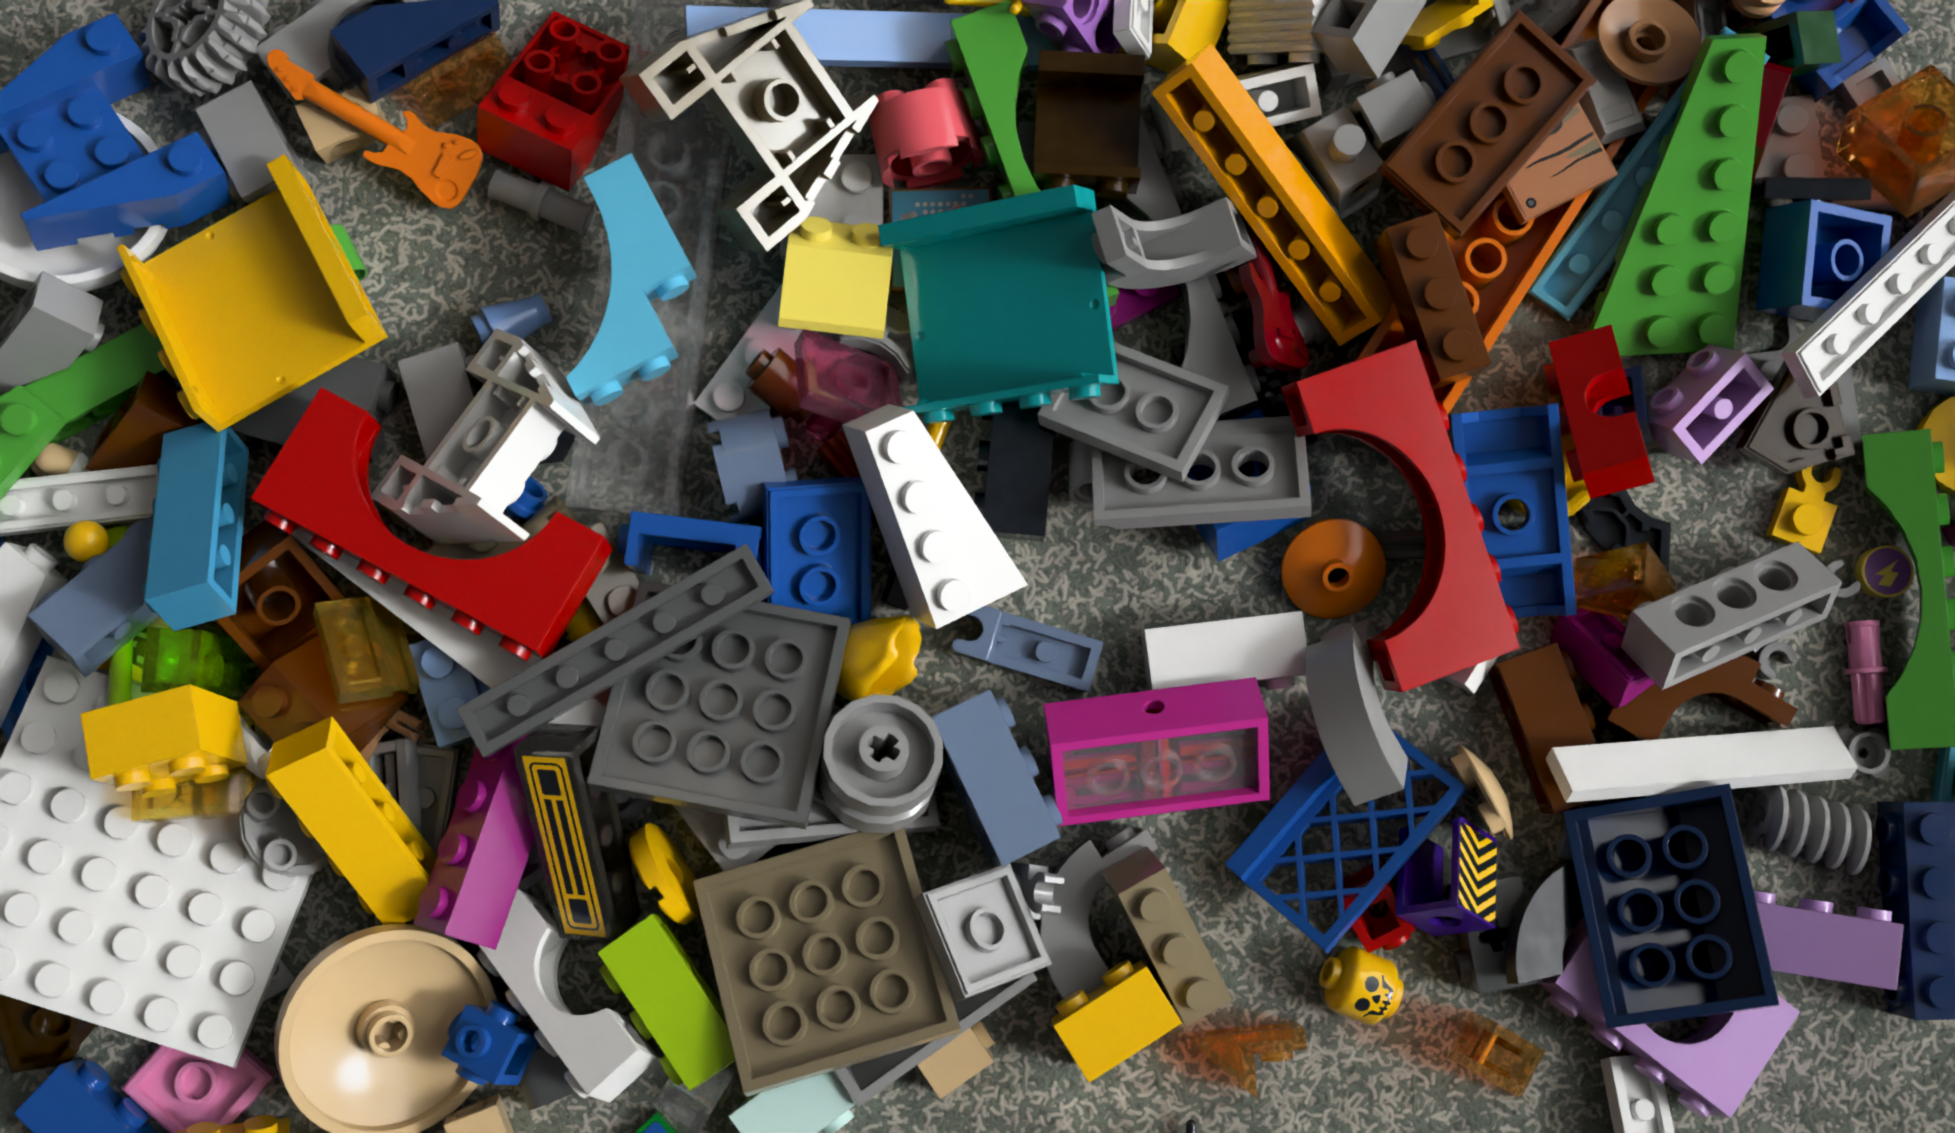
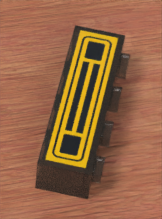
[513,723,641,943]

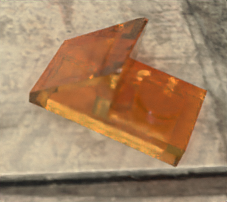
[1192,1022,1307,1098]

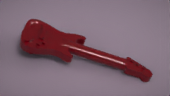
[1239,220,1309,372]

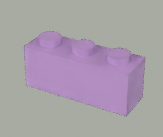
[1754,891,1904,991]

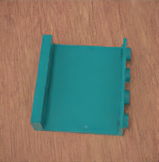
[878,184,1119,424]

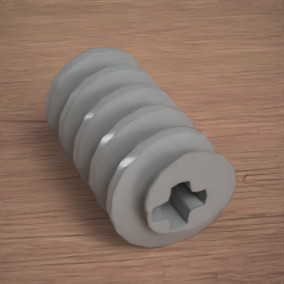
[1746,785,1872,875]

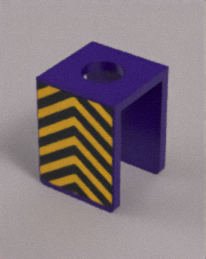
[1396,817,1497,937]

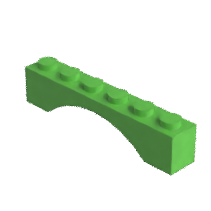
[944,0,1119,307]
[1861,429,1955,750]

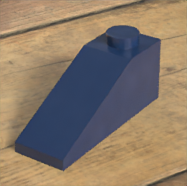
[330,0,500,104]

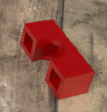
[1543,325,1655,499]

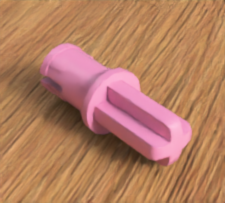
[1844,620,1889,725]

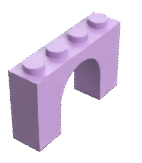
[1538,917,1800,1118]

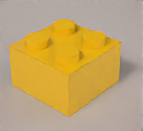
[80,684,248,798]

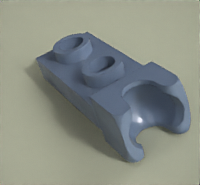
[950,606,1104,693]

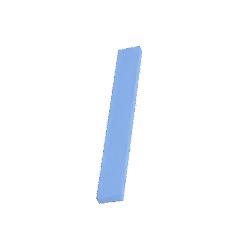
[684,5,1057,71]

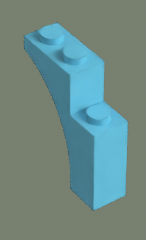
[566,153,697,406]

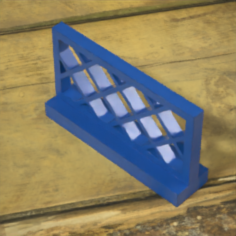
[1225,729,1468,954]

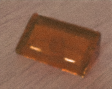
[406,30,513,128]

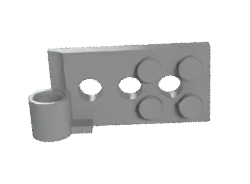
[1068,416,1312,530]

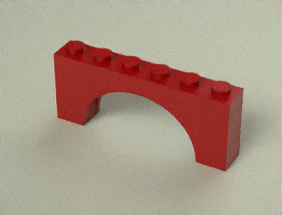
[1281,340,1520,692]
[251,387,613,662]

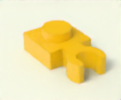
[1765,465,1842,556]

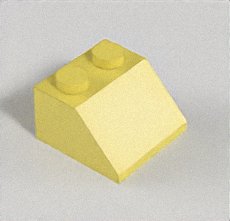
[778,216,893,339]

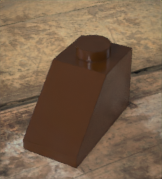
[85,370,200,471]

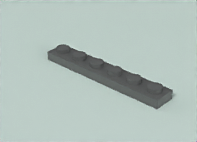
[456,543,775,757]

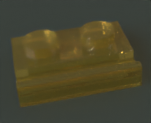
[313,596,420,704]

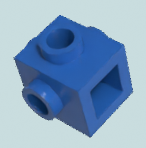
[441,1000,539,1085]

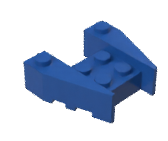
[0,13,232,251]

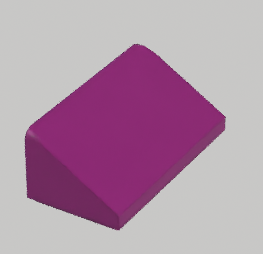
[1550,602,1655,709]

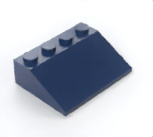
[1563,783,1779,1029]

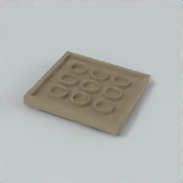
[693,828,962,1097]

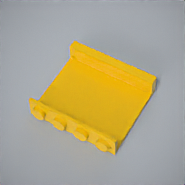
[116,154,388,432]

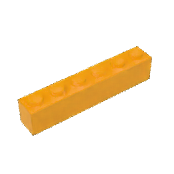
[1151,43,1393,346]

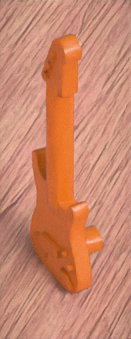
[267,49,483,209]

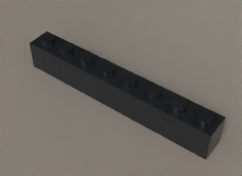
[974,121,1054,542]

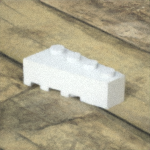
[842,404,1028,629]

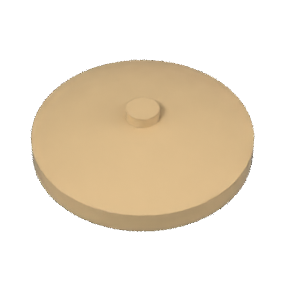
[274,924,497,1133]

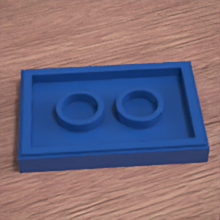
[763,476,871,625]

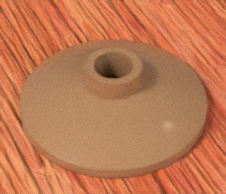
[1596,0,1702,86]

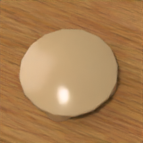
[1450,744,1513,840]

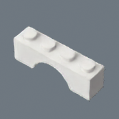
[477,889,659,1103]

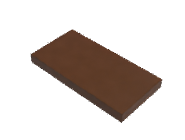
[1377,9,1597,240]

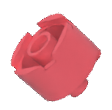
[868,78,983,189]

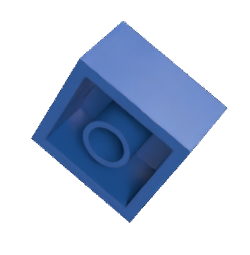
[1756,199,1892,322]

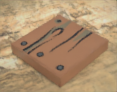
[1502,102,1618,225]

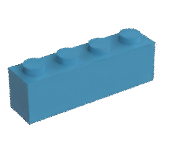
[142,422,249,631]

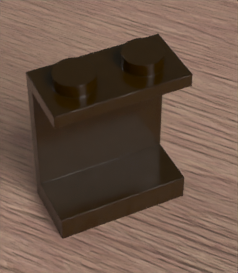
[1033,50,1145,200]

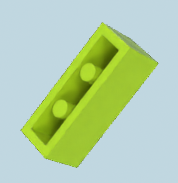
[597,914,735,1091]

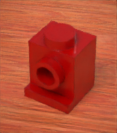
[1336,859,1416,953]

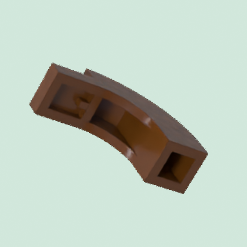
[1594,655,1798,742]

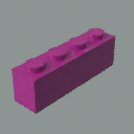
[413,730,567,950]

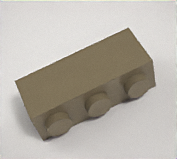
[1100,846,1232,1027]

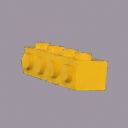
[265,716,437,925]

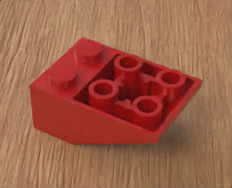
[477,11,645,192]

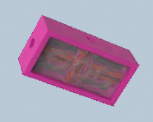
[1043,677,1270,826]

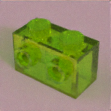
[141,627,242,699]

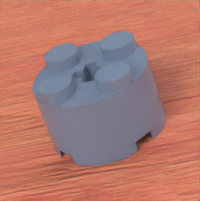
[706,408,798,524]

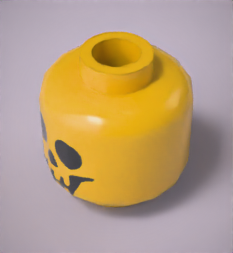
[1319,946,1404,1025]

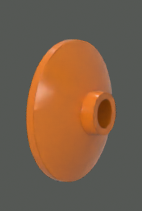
[1281,518,1386,619]

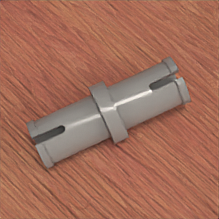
[487,168,596,236]

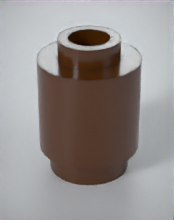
[745,347,825,424]

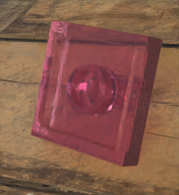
[794,330,902,442]

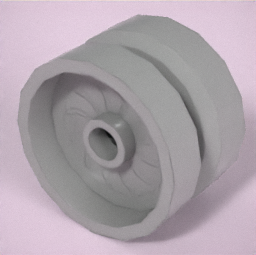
[819,694,943,834]

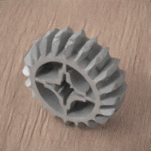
[138,0,271,97]

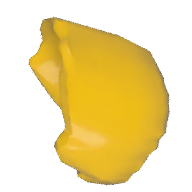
[836,615,922,701]

